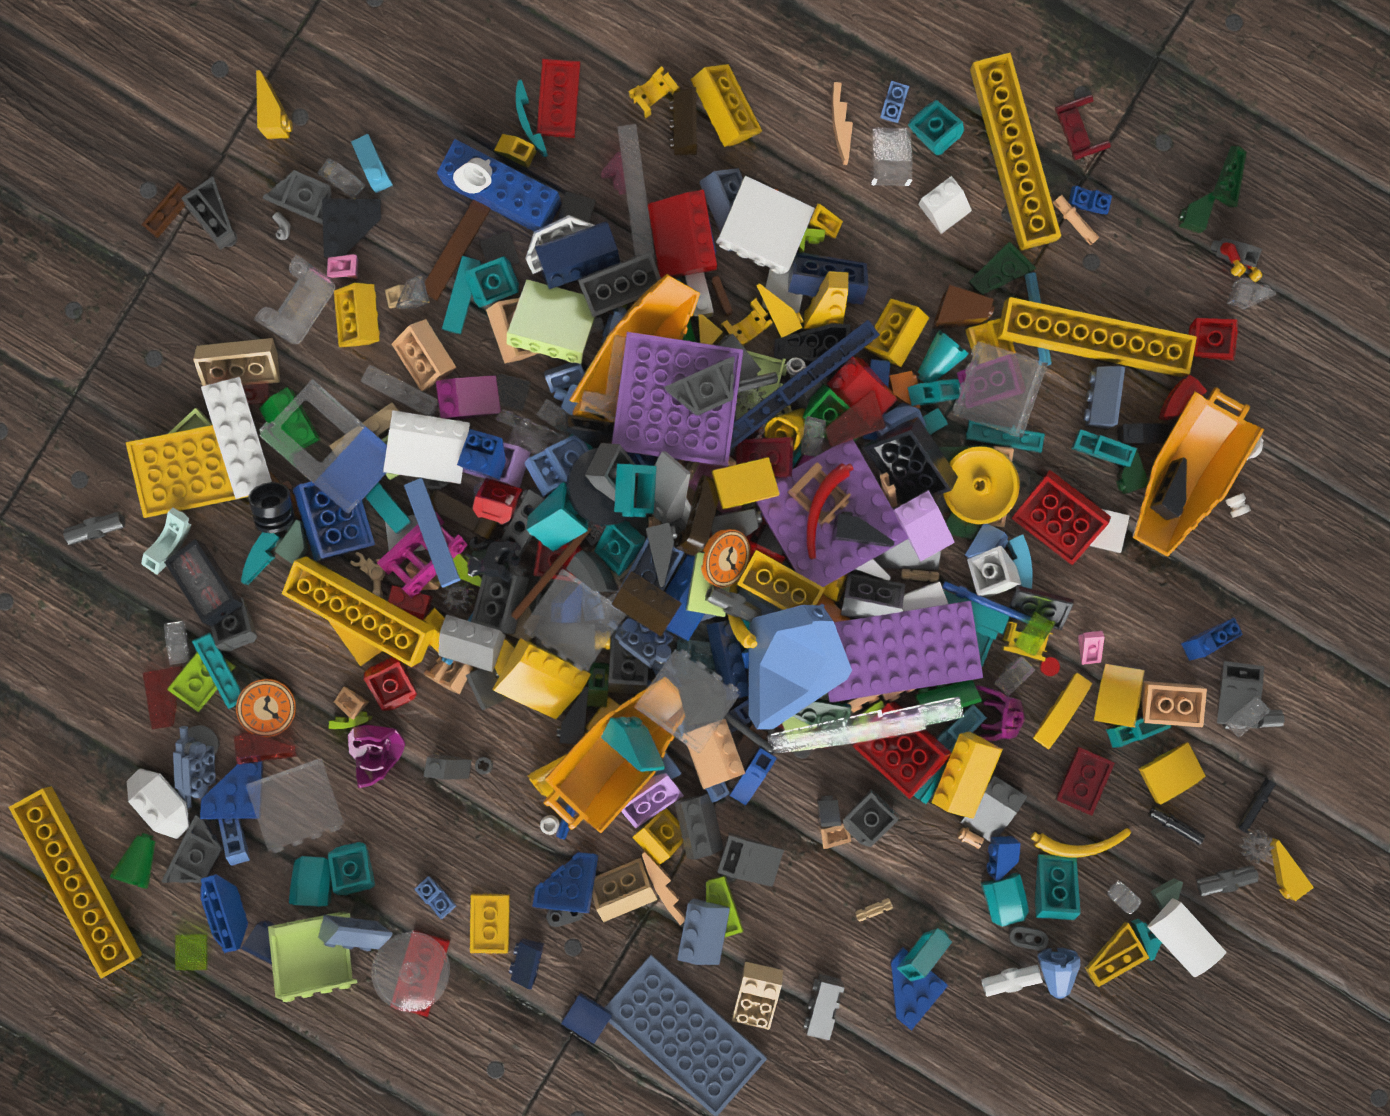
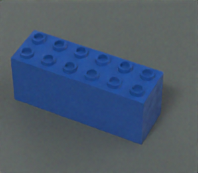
[437,139,562,231]

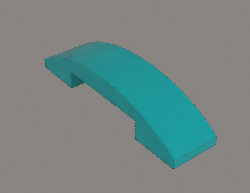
[516,79,548,157]

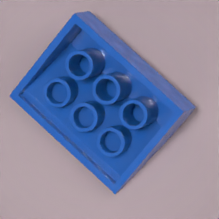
[293,479,375,562]

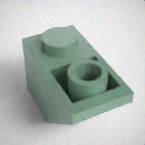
[274,520,309,564]

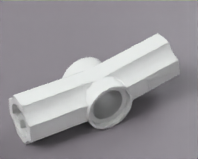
[981,965,1043,997]

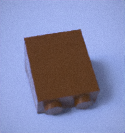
[932,285,995,329]

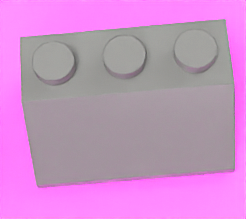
[438,615,506,672]

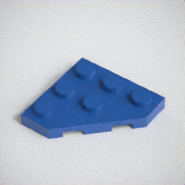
[200,760,263,819]
[532,852,598,913]
[890,947,948,1031]

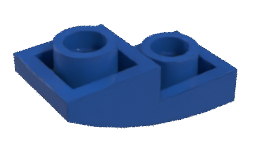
[1068,186,1112,214]

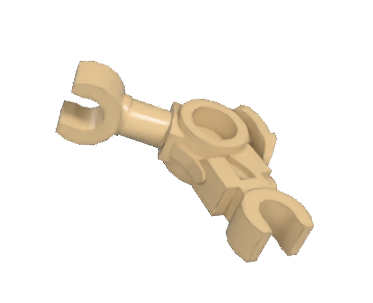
[350,552,386,599]

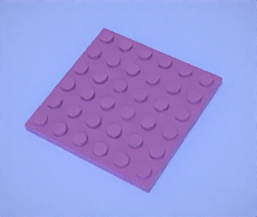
[612,332,743,467]
[755,437,909,595]

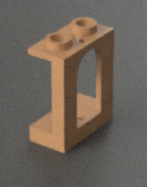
[787,462,851,525]

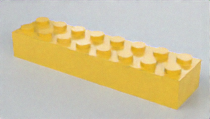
[282,556,436,667]

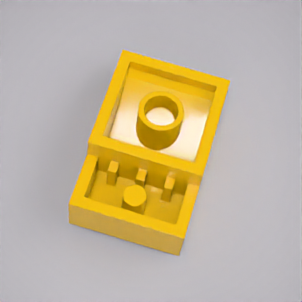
[1094,664,1145,728]
[1138,742,1206,805]

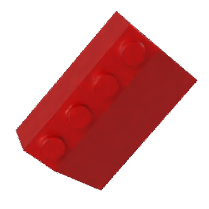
[647,190,717,278]
[1011,470,1111,565]
[853,702,951,799]

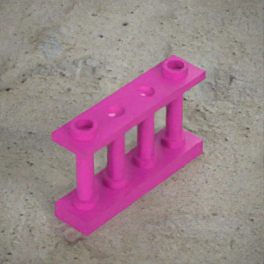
[377,513,468,598]

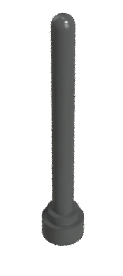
[722,709,774,753]

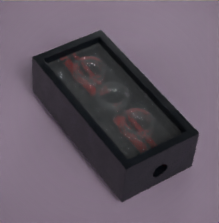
[164,539,243,627]

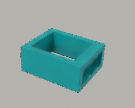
[614,464,657,517]
[897,928,952,981]

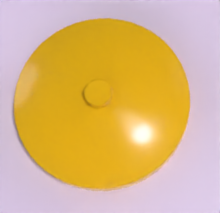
[943,447,1020,524]

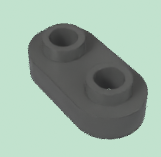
[546,909,584,927]
[1009,926,1048,950]

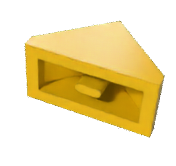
[808,204,843,238]

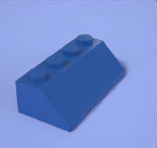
[665,554,705,641]

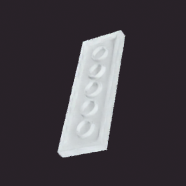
[201,377,272,499]

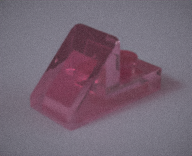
[601,152,627,195]

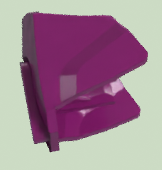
[975,685,1025,741]
[348,725,405,788]

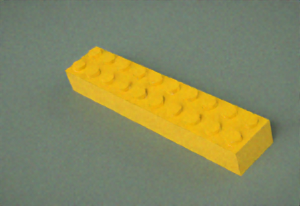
[970,52,1061,251]
[997,297,1197,377]
[9,786,143,979]

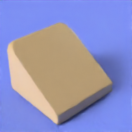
[385,285,412,308]

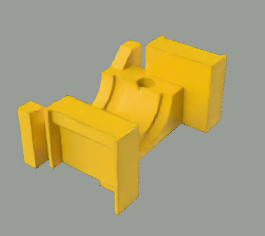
[629,67,680,119]
[721,298,773,346]
[1001,622,1053,661]

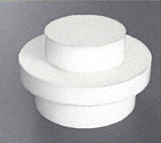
[540,815,560,835]

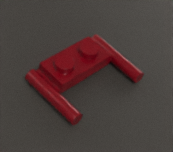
[1055,95,1111,160]

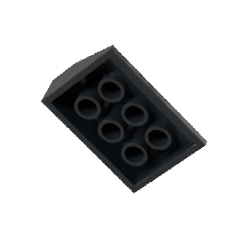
[864,417,958,504]

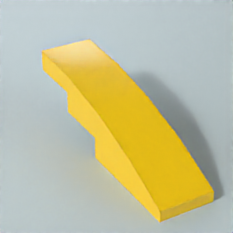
[1033,673,1093,749]

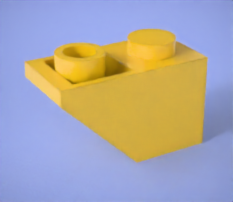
[494,134,537,168]

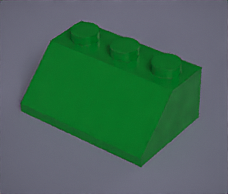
[803,384,870,446]
[259,387,321,458]
[914,680,982,719]

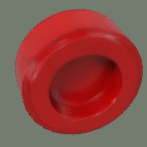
[1039,657,1060,676]

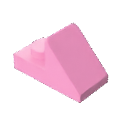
[327,254,358,279]
[1078,631,1104,665]

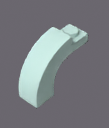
[141,508,191,575]

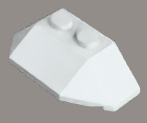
[525,215,595,274]
[127,768,190,839]

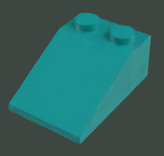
[601,716,665,772]
[1035,854,1081,920]

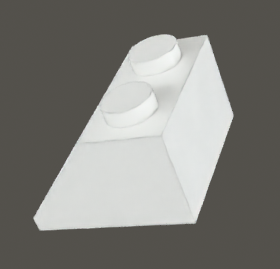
[918,176,972,234]
[967,546,1021,597]

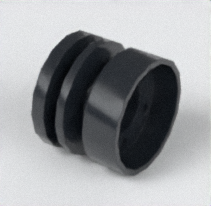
[248,482,295,533]

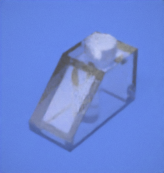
[317,158,365,199]

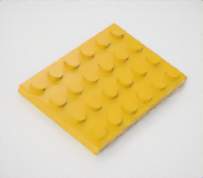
[126,425,249,518]

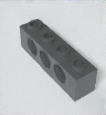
[497,486,549,566]

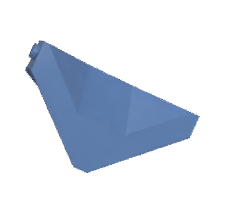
[749,604,852,729]

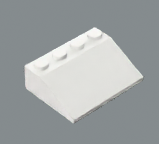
[383,410,470,484]

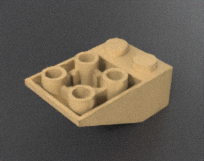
[732,962,783,1030]

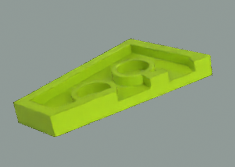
[706,875,744,937]

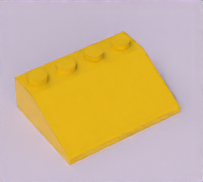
[492,638,591,719]

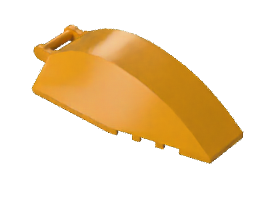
[569,274,700,422]
[1133,387,1264,557]
[543,677,686,833]

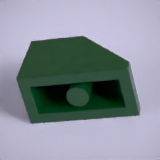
[1178,192,1215,233]
[1116,450,1148,494]
[587,663,610,707]

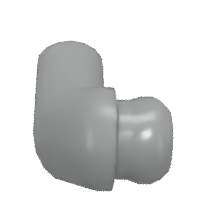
[272,212,291,240]

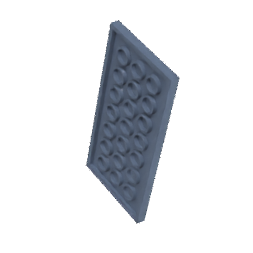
[604,954,767,1116]

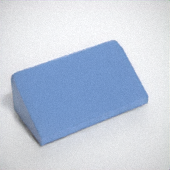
[544,362,585,393]

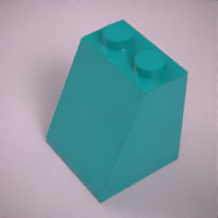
[526,482,589,551]

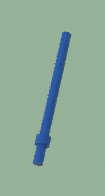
[942,581,1051,632]

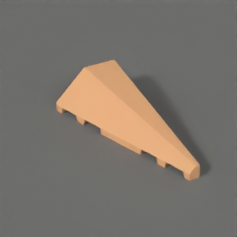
[424,657,473,695]

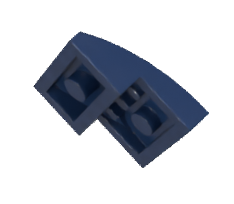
[561,993,613,1044]

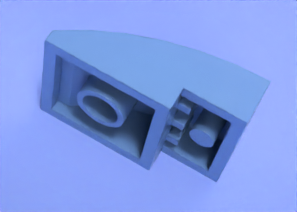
[524,435,589,497]

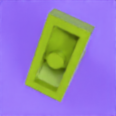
[798,228,825,253]

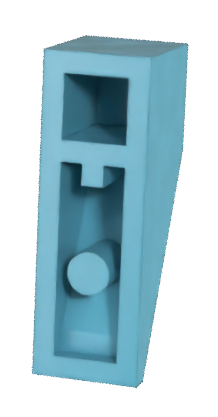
[351,134,393,193]

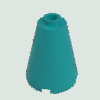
[918,330,969,383]

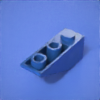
[1181,617,1243,661]
[729,747,777,806]

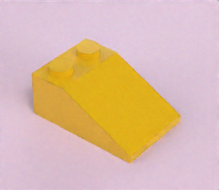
[256,70,293,139]

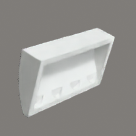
[1147,898,1227,977]

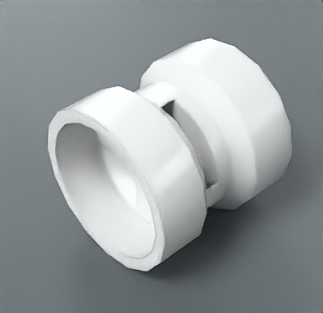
[1225,493,1251,518]

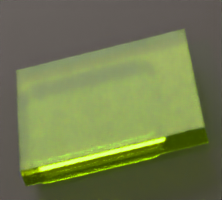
[175,934,207,970]

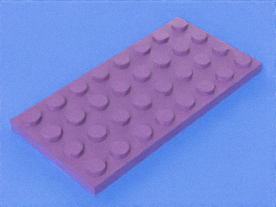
[827,601,983,702]

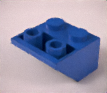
[457,429,506,480]

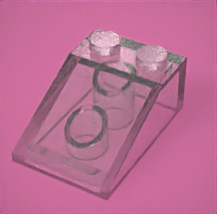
[871,128,912,186]

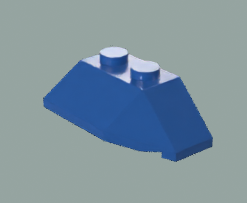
[200,874,248,953]

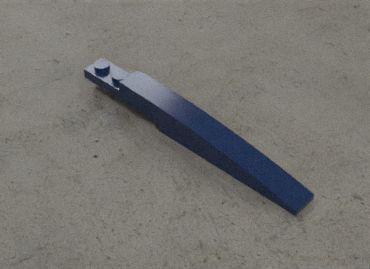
[730,320,880,450]

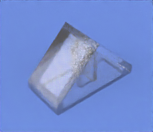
[396,274,430,309]
[994,656,1036,696]

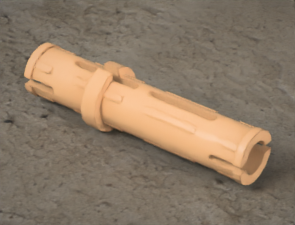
[1053,195,1100,245]

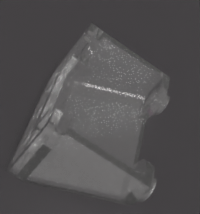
[254,255,335,344]

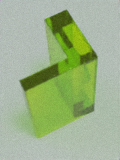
[1014,612,1056,656]

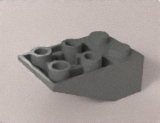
[1217,661,1264,729]
[717,832,784,887]

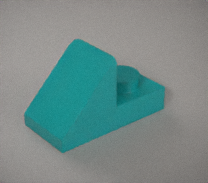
[1131,919,1162,961]

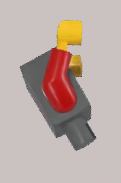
[1211,238,1262,282]

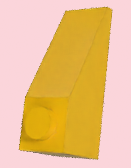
[757,283,804,338]
[1269,838,1314,901]

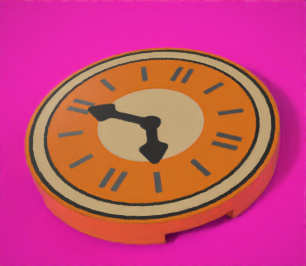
[701,529,750,588]
[236,679,296,737]

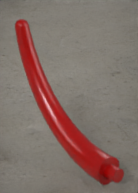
[806,463,853,560]

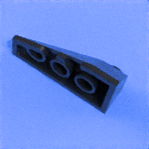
[774,323,854,363]

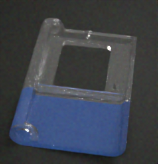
[259,379,387,514]

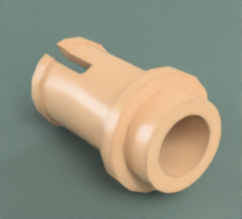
[958,827,984,849]

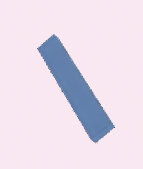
[404,478,461,588]

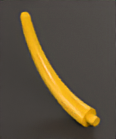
[728,581,757,648]
[1030,828,1131,858]

